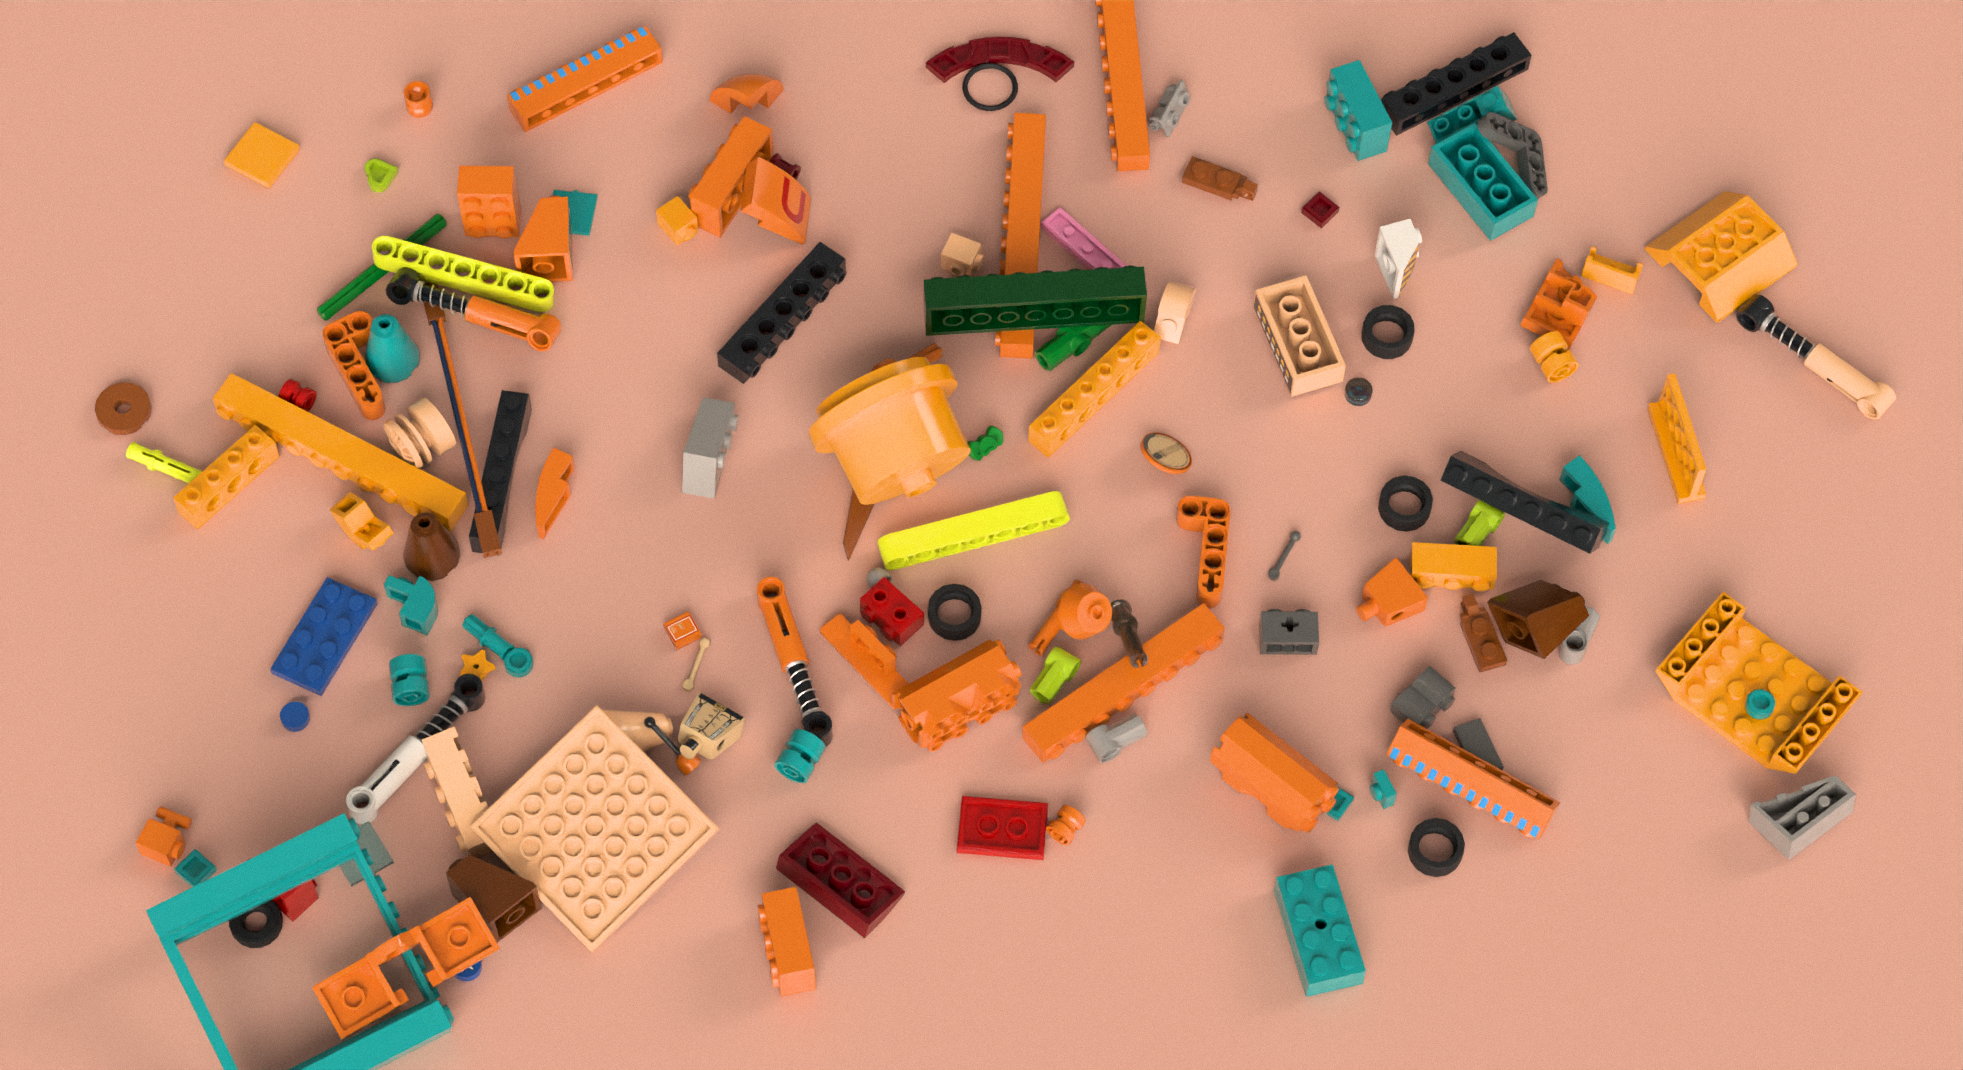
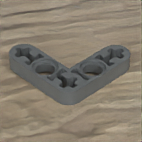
[1477,112,1548,199]

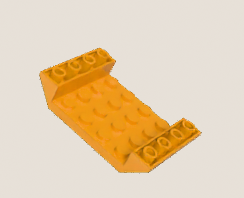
[1655,592,1863,774]

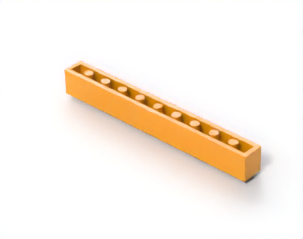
[213,373,469,531]

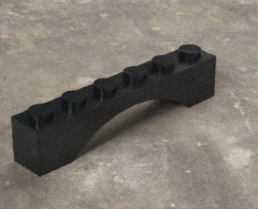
[469,390,532,556]
[1440,451,1610,554]

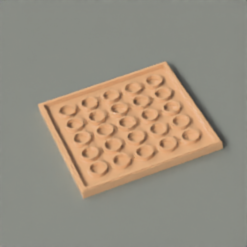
[470,705,719,953]

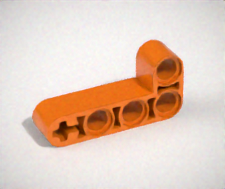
[322,311,386,420]
[1176,496,1231,608]

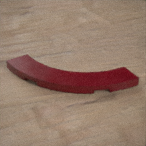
[926,36,1074,83]

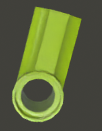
[1454,500,1505,546]
[1029,646,1081,704]

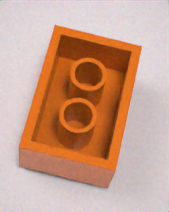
[457,166,521,239]
[757,887,816,996]

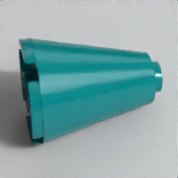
[365,314,420,383]

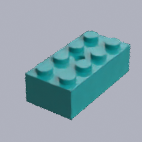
[1428,123,1538,241]
[1274,864,1366,997]

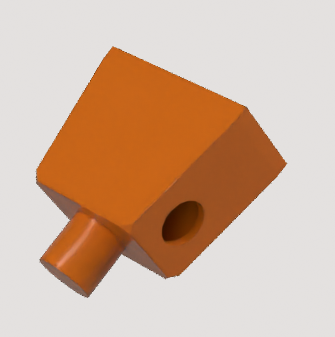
[1356,558,1428,626]

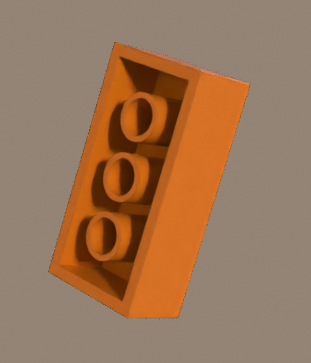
[689,116,774,238]

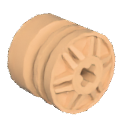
[383,397,456,469]

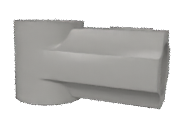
[1558,605,1600,665]
[1085,713,1147,763]

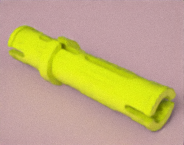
[126,442,202,483]

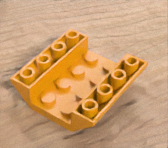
[1645,191,1798,323]

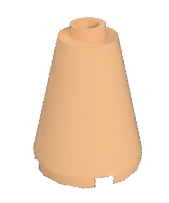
[603,710,673,752]

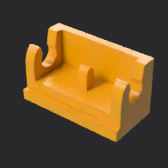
[1581,246,1643,295]

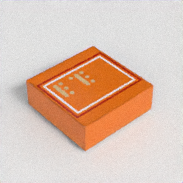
[663,611,702,650]

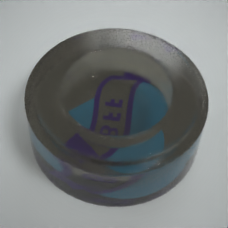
[1344,378,1373,406]

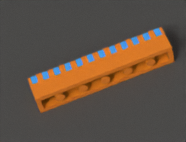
[507,26,663,132]
[1386,719,1560,839]

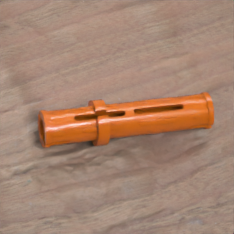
[1028,579,1083,656]

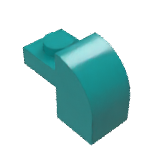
[384,575,438,636]

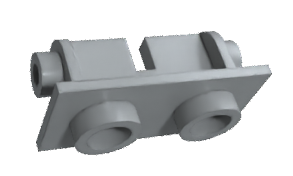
[1149,80,1191,137]

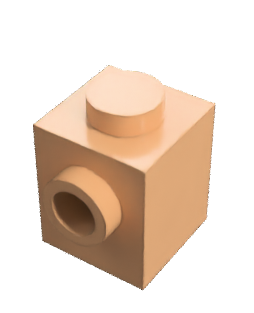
[941,233,984,277]

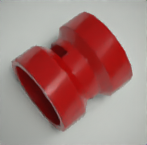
[278,378,317,412]

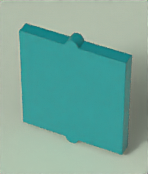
[553,190,598,236]

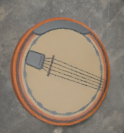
[1140,432,1192,474]

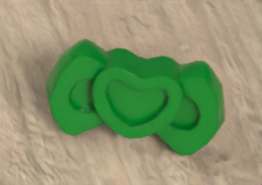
[967,425,1004,461]

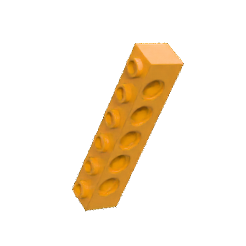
[1028,321,1161,458]

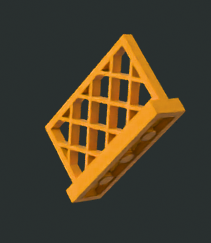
[1647,373,1707,504]

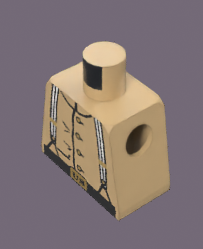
[678,692,745,759]

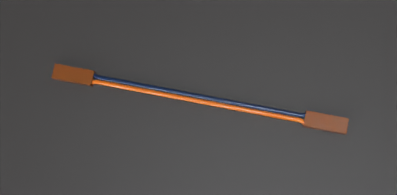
[423,282,502,558]

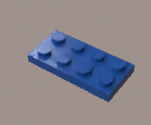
[270,577,378,696]

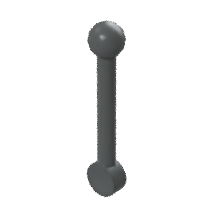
[1268,531,1301,581]

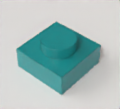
[1369,769,1397,809]

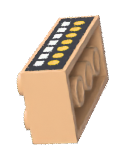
[1253,275,1346,397]

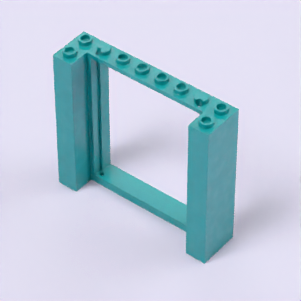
[146,813,454,1070]

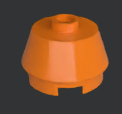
[1055,583,1112,640]

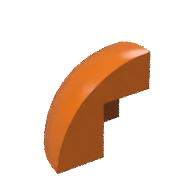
[710,74,783,114]

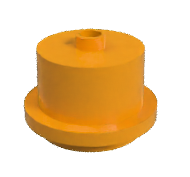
[808,357,971,505]

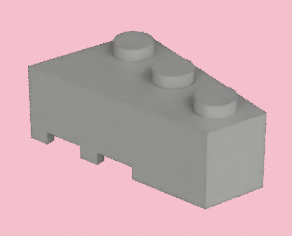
[682,397,739,499]
[1748,775,1856,860]

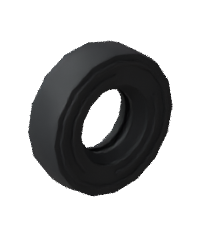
[229,900,283,948]

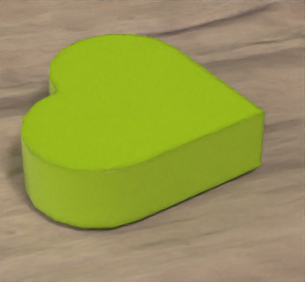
[364,158,399,193]

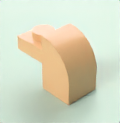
[1154,281,1197,344]

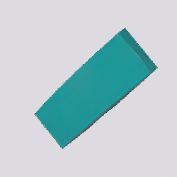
[1560,455,1616,544]

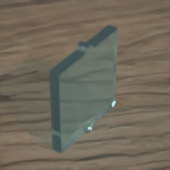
[339,821,394,887]

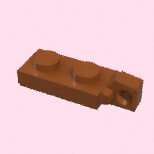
[1182,156,1258,201]
[1460,594,1507,672]

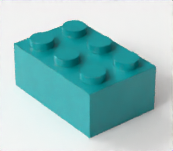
[1324,60,1392,161]

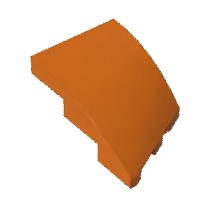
[1520,258,1597,350]

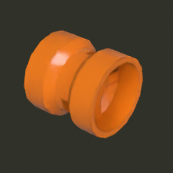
[403,81,433,118]
[1046,805,1086,846]

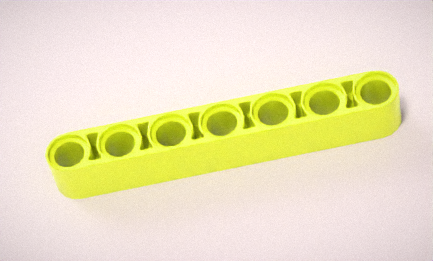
[372,236,554,312]
[877,491,1070,570]

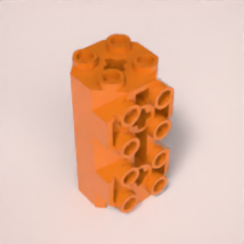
[892,639,1022,752]
[1210,713,1339,834]

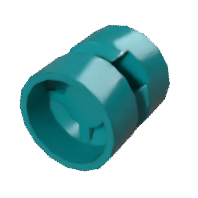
[389,654,430,706]
[774,729,826,783]

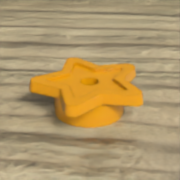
[459,650,496,682]

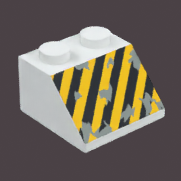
[1374,219,1422,299]

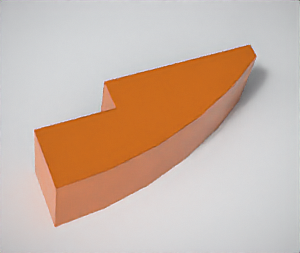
[535,447,575,540]

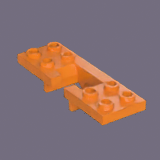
[312,897,500,1040]

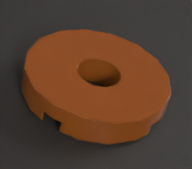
[95,382,152,435]

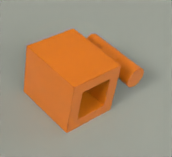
[135,806,193,867]

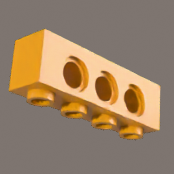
[173,425,279,530]

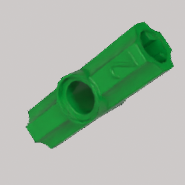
[1035,325,1112,371]

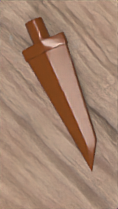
[843,488,874,561]

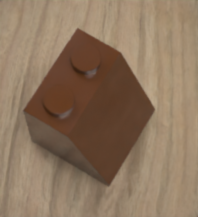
[1487,580,1589,659]
[446,855,541,943]

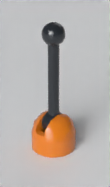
[644,717,701,776]

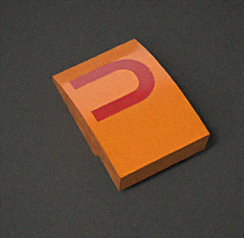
[740,157,811,245]

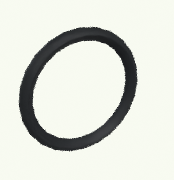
[962,63,1018,111]

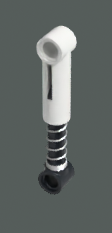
[346,674,485,824]

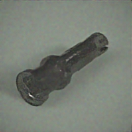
[1111,599,1148,668]

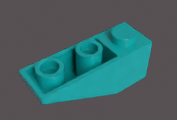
[1427,86,1517,144]

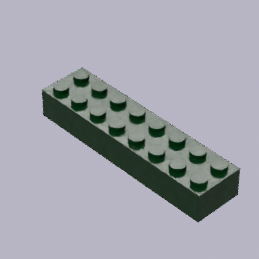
[924,265,1147,336]

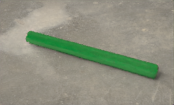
[317,213,447,321]

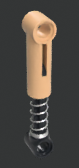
[1736,294,1896,420]

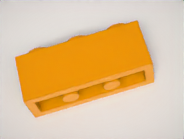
[1409,542,1497,591]

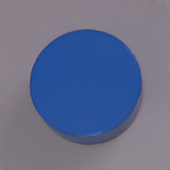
[280,702,310,732]

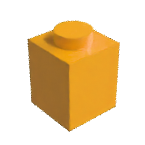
[656,196,698,246]

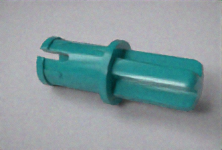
[462,614,514,660]

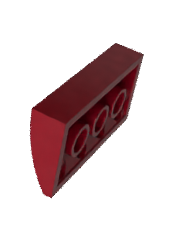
[776,822,905,938]

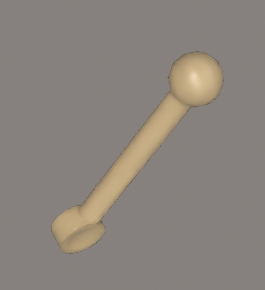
[683,637,710,692]

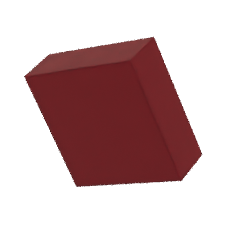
[1301,191,1340,229]

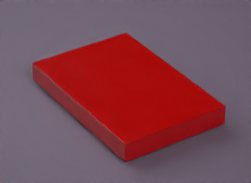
[957,796,1048,860]

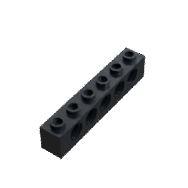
[1381,32,1532,136]
[717,242,847,384]

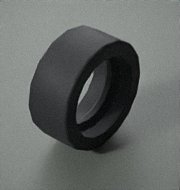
[1361,305,1415,359]
[1378,475,1433,532]
[928,584,982,641]
[1408,818,1465,877]

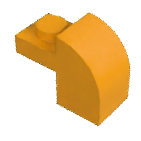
[329,492,394,551]

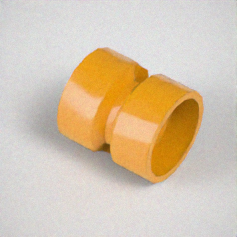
[1529,331,1579,383]

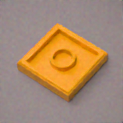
[224,122,300,189]

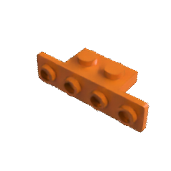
[820,614,909,708]

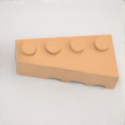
[422,727,492,858]

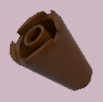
[403,513,460,581]

